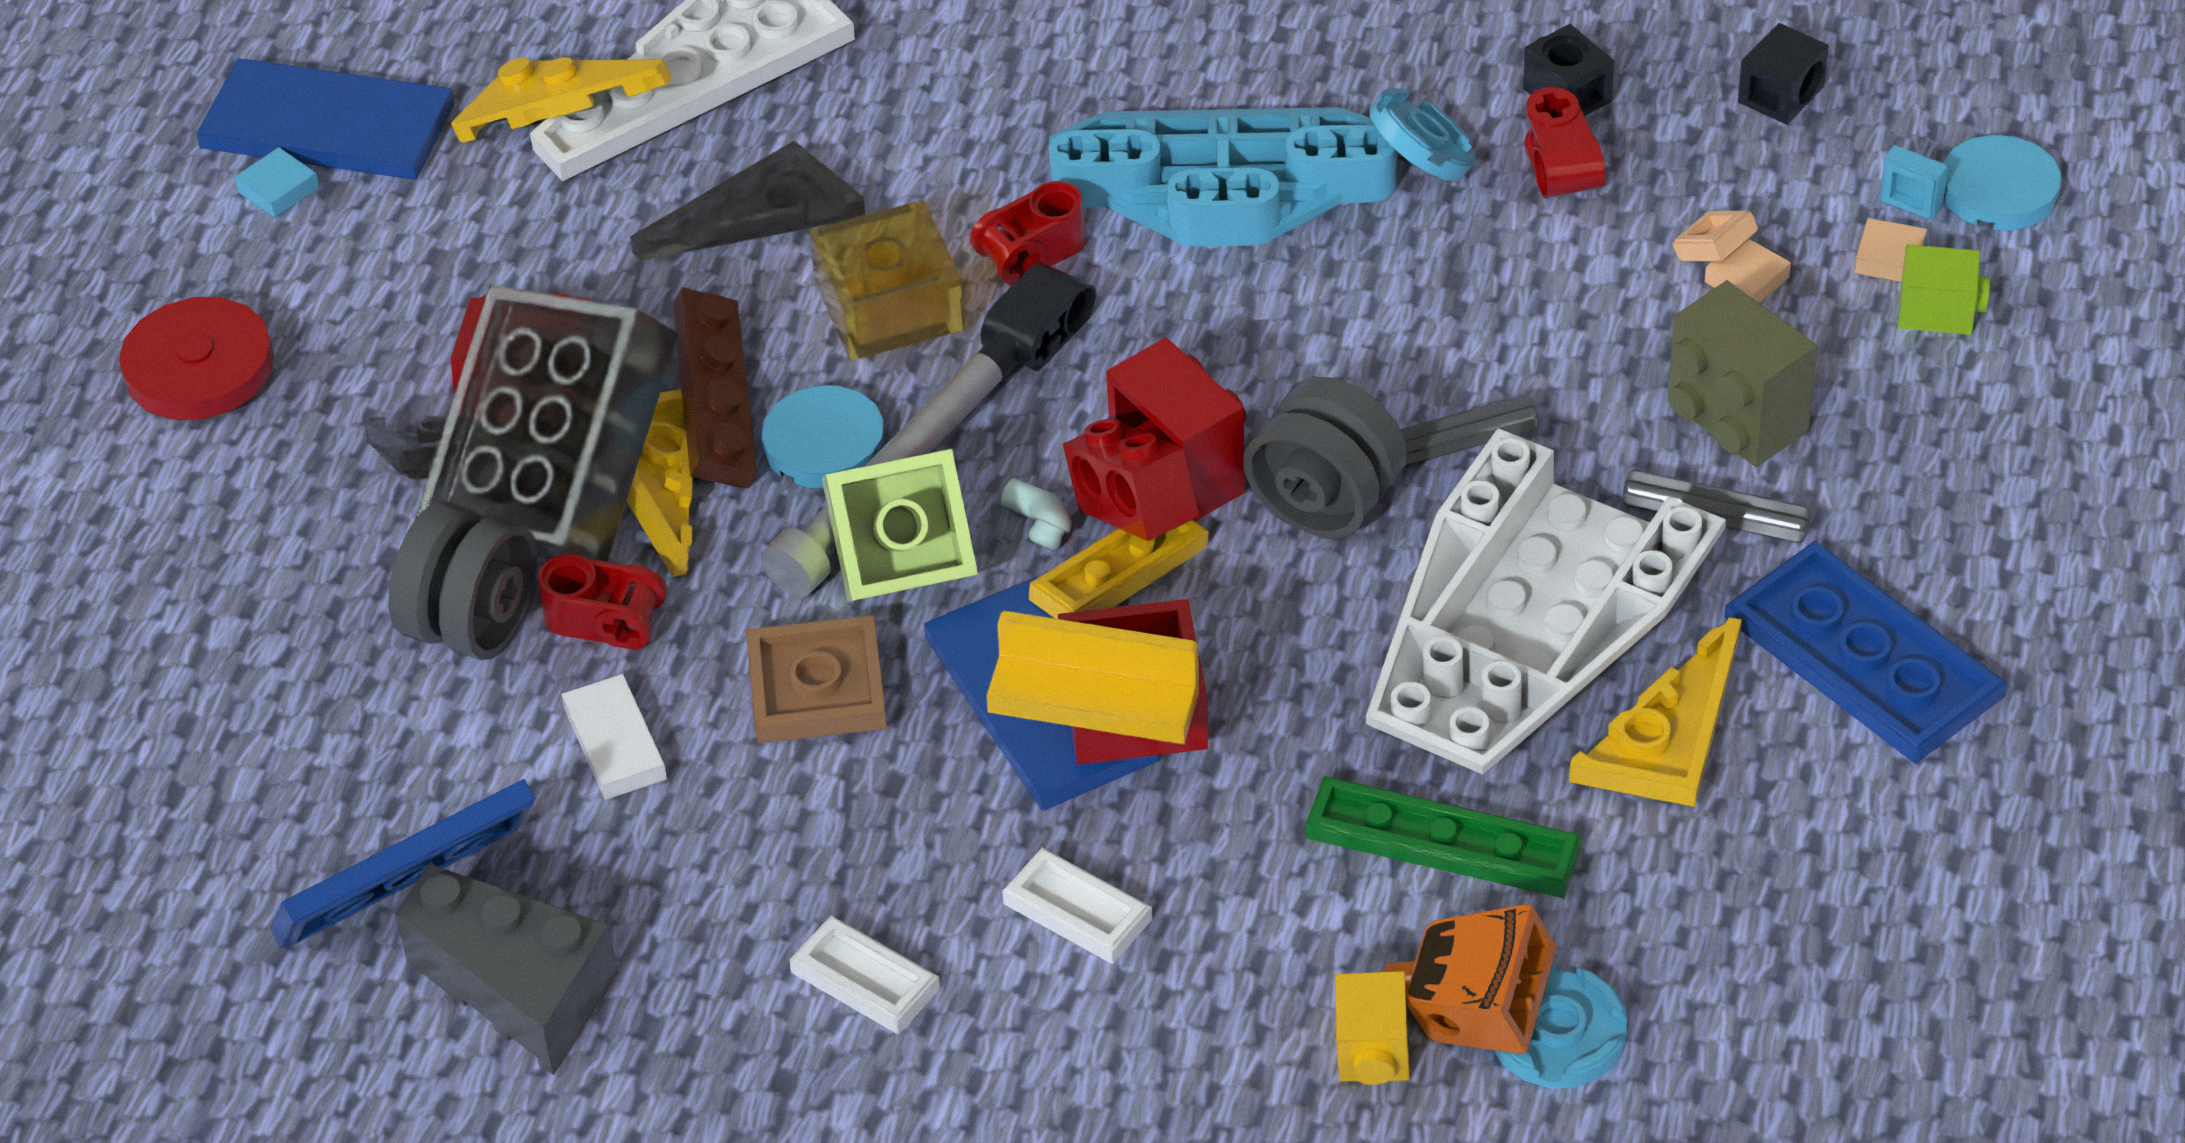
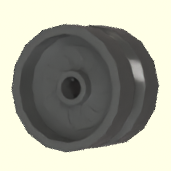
[1244,376,1406,539]
[388,501,538,660]

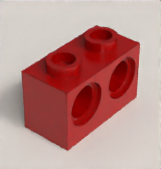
[1063,419,1199,541]

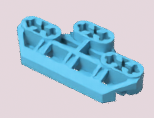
[1048,107,1398,246]

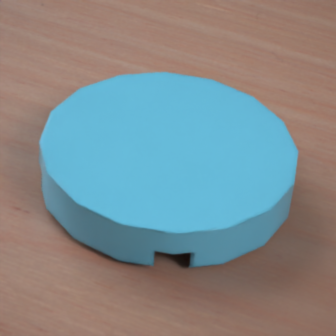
[1369,88,1476,182]
[1943,135,2061,231]
[761,386,885,488]
[1493,965,1627,1088]

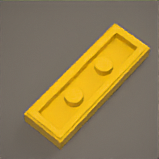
[1029,520,1209,619]

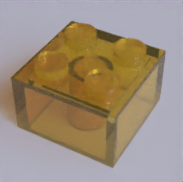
[809,200,965,361]

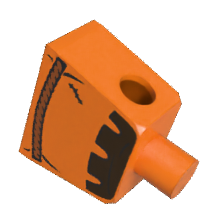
[1384,904,1557,1054]

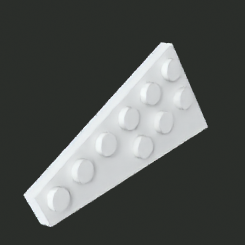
[530,0,855,182]

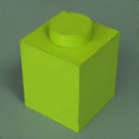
[1898,244,1990,335]

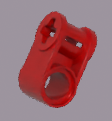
[1524,87,1605,199]
[970,181,1086,286]
[538,554,668,650]

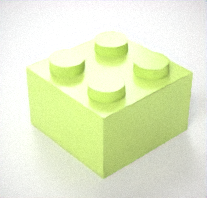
[821,449,978,601]

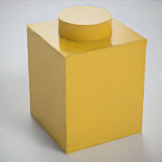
[1335,971,1410,1085]

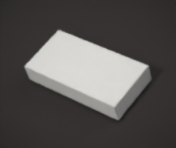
[561,674,667,800]
[1002,847,1152,964]
[789,915,940,1035]

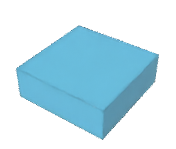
[1880,145,1948,220]
[234,147,319,218]

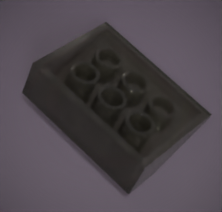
[415,285,679,562]

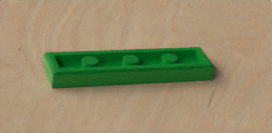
[1305,776,1582,899]

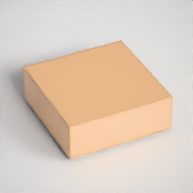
[1672,210,1759,261]
[1854,218,1927,282]
[1705,238,1791,303]

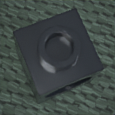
[1738,23,1829,125]
[1523,24,1614,116]

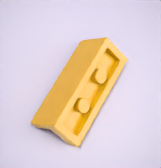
[986,611,1199,745]

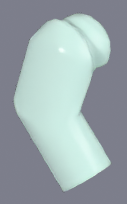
[1001,478,1072,550]

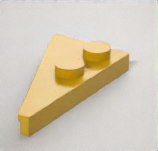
[451,57,672,142]
[579,389,692,577]
[1569,617,1742,807]

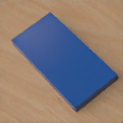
[196,58,455,180]
[1724,541,2008,764]
[924,576,1159,811]
[270,779,535,949]

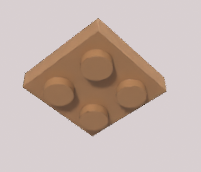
[746,615,887,744]

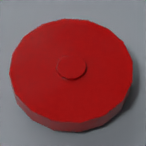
[119,297,274,420]

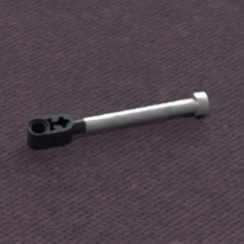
[761,262,1096,598]

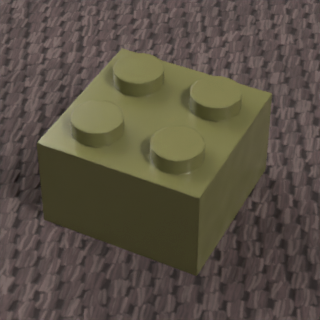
[1667,280,1818,467]

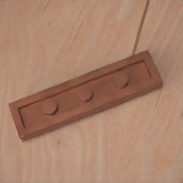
[673,287,757,488]

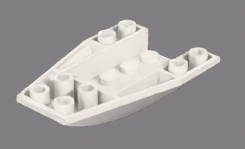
[1366,428,1726,775]

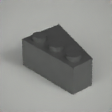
[395,864,618,1075]

